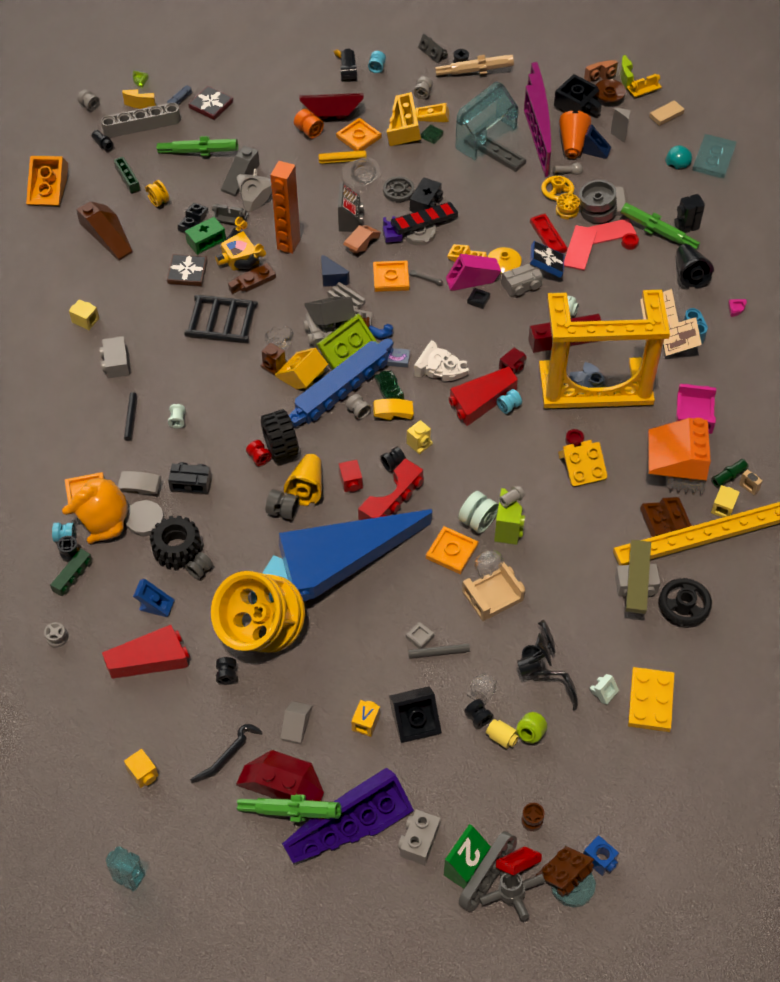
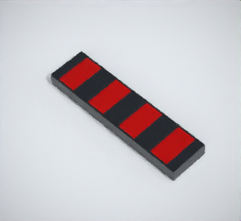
[391,202,458,235]

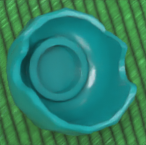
[665,145,692,169]

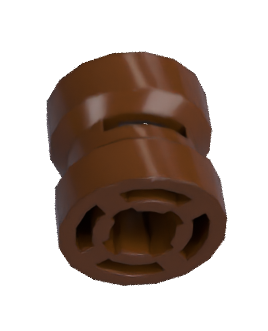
[521,803,545,832]

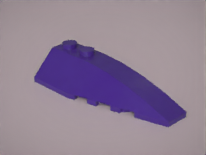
[282,768,414,863]

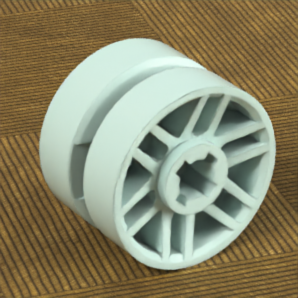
[458,491,499,533]

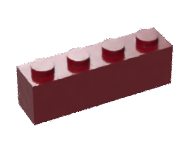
[528,314,601,353]

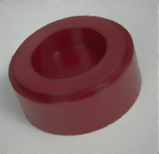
[565,429,584,447]

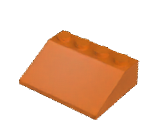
[648,418,711,481]

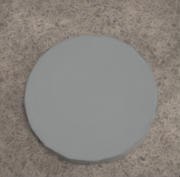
[402,224,436,245]
[125,500,164,536]

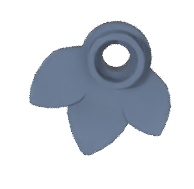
[570,362,605,388]

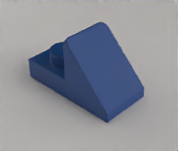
[133,579,175,617]

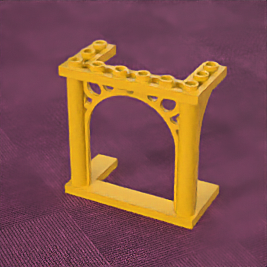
[539,290,670,408]

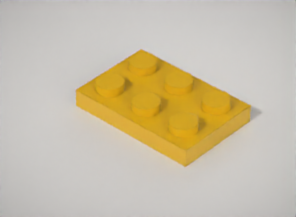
[628,667,674,732]

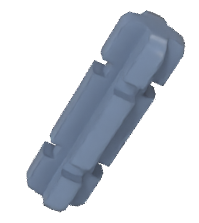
[167,85,192,104]

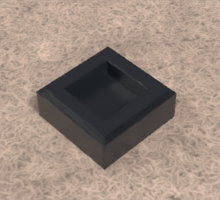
[467,288,491,309]

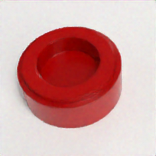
[621,233,639,250]

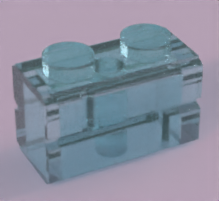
[105,846,145,891]

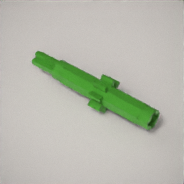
[156,136,238,156]
[620,203,700,250]
[237,794,341,822]

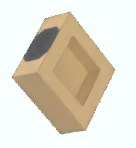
[739,469,763,495]

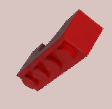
[358,458,424,520]

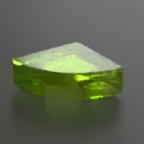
[132,70,149,88]

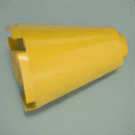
[284,454,322,506]

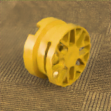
[145,180,170,207]
[556,193,580,220]

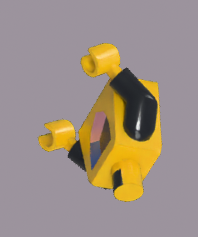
[215,217,266,271]

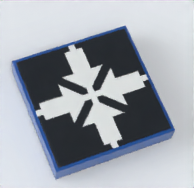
[530,241,564,278]

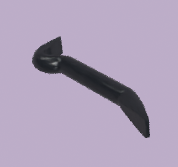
[190,724,262,783]

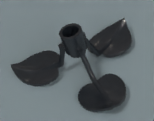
[517,619,578,710]

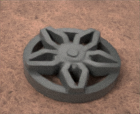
[383,176,414,203]

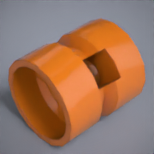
[294,109,324,139]

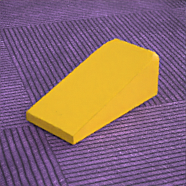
[416,103,449,122]

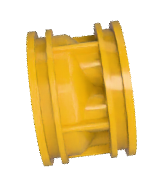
[211,571,305,653]

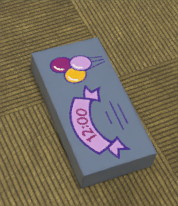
[386,348,410,367]

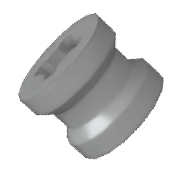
[44,622,67,648]

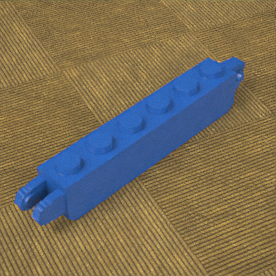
[289,339,394,427]

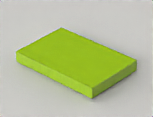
[316,314,377,370]

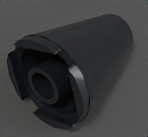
[676,244,714,289]

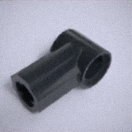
[341,48,357,80]

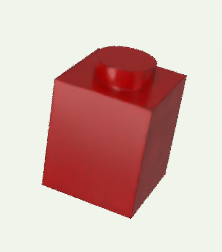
[339,460,363,492]

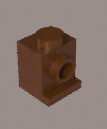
[260,342,286,376]

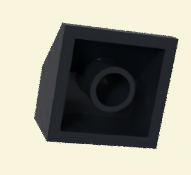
[389,686,442,743]

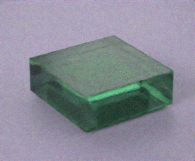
[421,124,443,144]

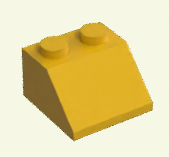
[275,347,328,389]

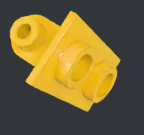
[627,73,662,97]

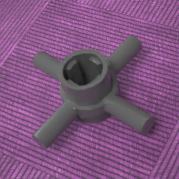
[479,870,545,920]

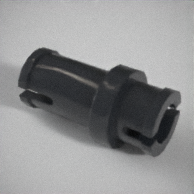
[91,130,114,151]

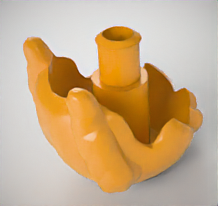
[62,478,128,544]

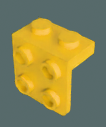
[558,440,607,486]

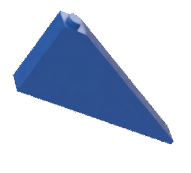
[279,509,433,601]

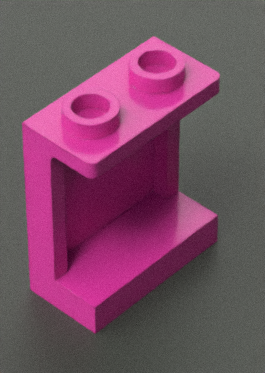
[676,384,716,434]

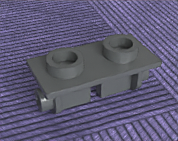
[418,33,448,63]
[212,204,249,224]

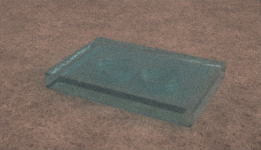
[692,134,737,178]

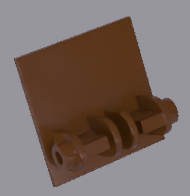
[536,846,594,897]

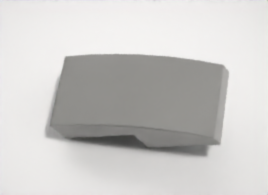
[118,471,161,495]

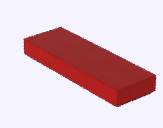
[530,214,568,253]

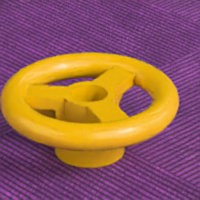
[541,176,574,201]

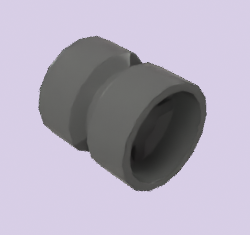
[265,489,299,520]

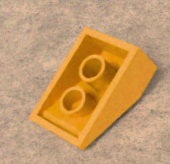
[26,156,68,206]

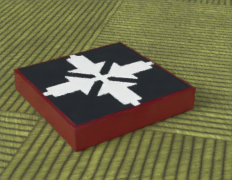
[188,86,233,120]

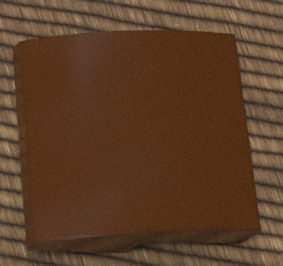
[640,497,692,537]

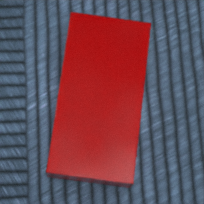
[496,846,542,875]

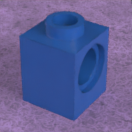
[583,835,619,876]

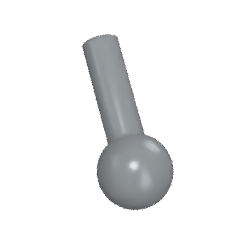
[553,163,583,175]

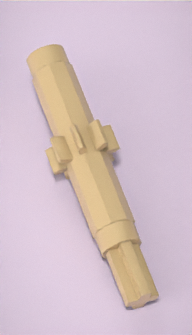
[435,54,514,76]

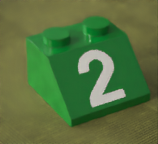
[444,824,491,889]

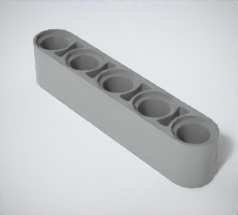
[101,103,181,138]

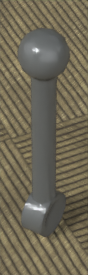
[409,270,443,286]

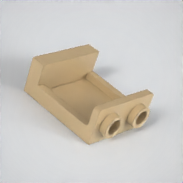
[462,561,525,621]

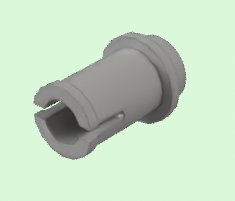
[499,486,525,508]

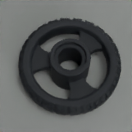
[659,578,712,626]

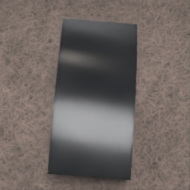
[178,203,208,233]

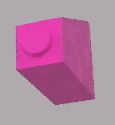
[446,254,501,291]

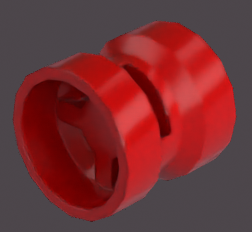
[246,440,272,466]

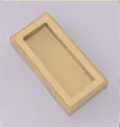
[649,100,685,126]

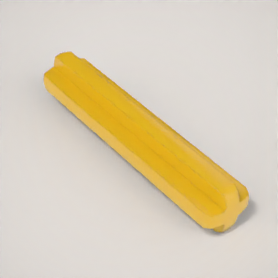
[318,150,367,164]

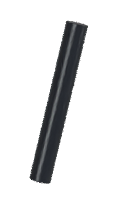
[124,392,137,441]

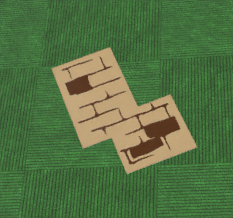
[640,289,702,356]

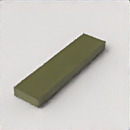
[625,539,651,614]

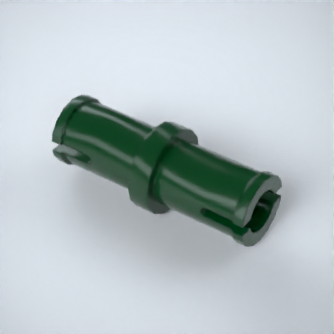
[711,459,749,488]

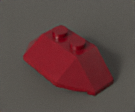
[299,93,364,119]
[236,750,324,801]

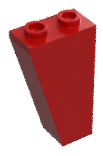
[448,366,518,426]
[102,625,190,679]

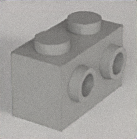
[398,809,441,865]

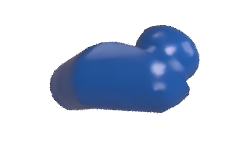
[369,324,394,339]

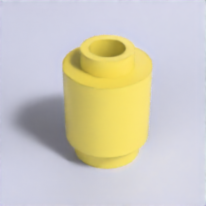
[486,719,519,749]

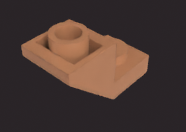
[343,225,381,253]

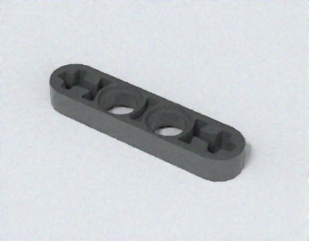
[459,831,517,912]

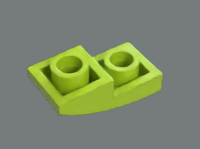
[620,55,634,90]

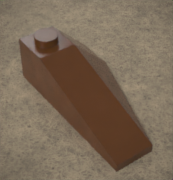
[76,201,133,261]

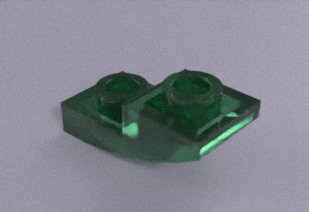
[374,370,404,400]

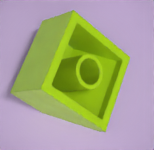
[494,488,525,545]

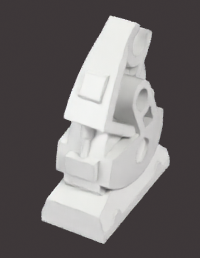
[414,340,469,381]

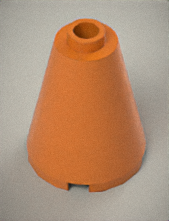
[559,111,591,159]

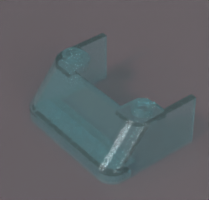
[455,81,519,161]

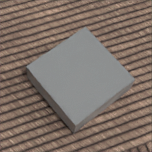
[406,622,435,649]

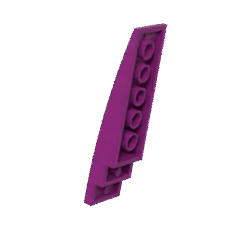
[523,62,551,177]

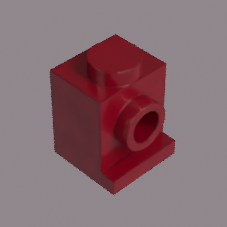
[499,347,527,374]

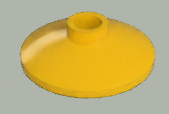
[488,247,522,274]

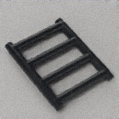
[184,295,258,343]

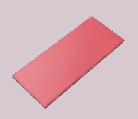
[588,218,637,245]
[564,225,597,270]

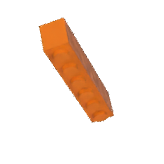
[270,161,301,254]

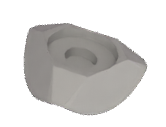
[237,169,272,212]

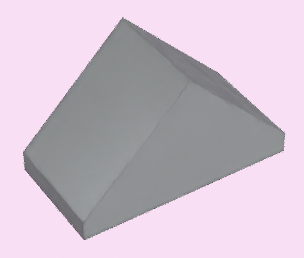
[281,701,312,745]

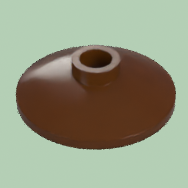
[596,79,626,102]

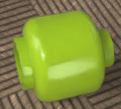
[516,712,548,744]

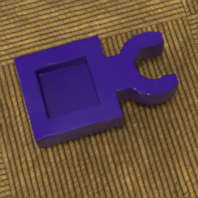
[383,216,402,243]

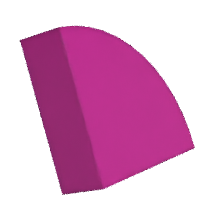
[728,299,747,317]

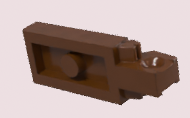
[228,263,276,294]

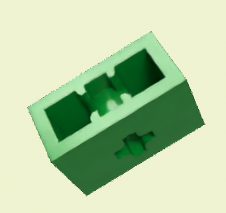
[185,217,226,255]

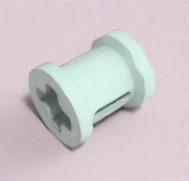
[168,404,186,428]

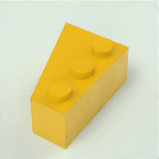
[387,92,421,146]

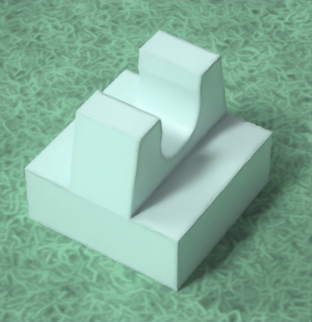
[590,674,619,704]

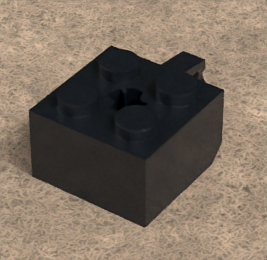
[554,74,602,115]

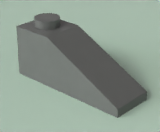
[221,146,260,197]

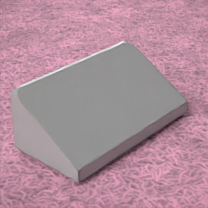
[611,107,631,142]

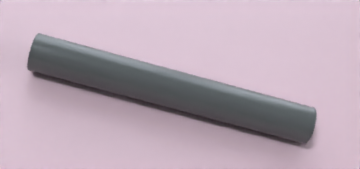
[408,643,470,658]

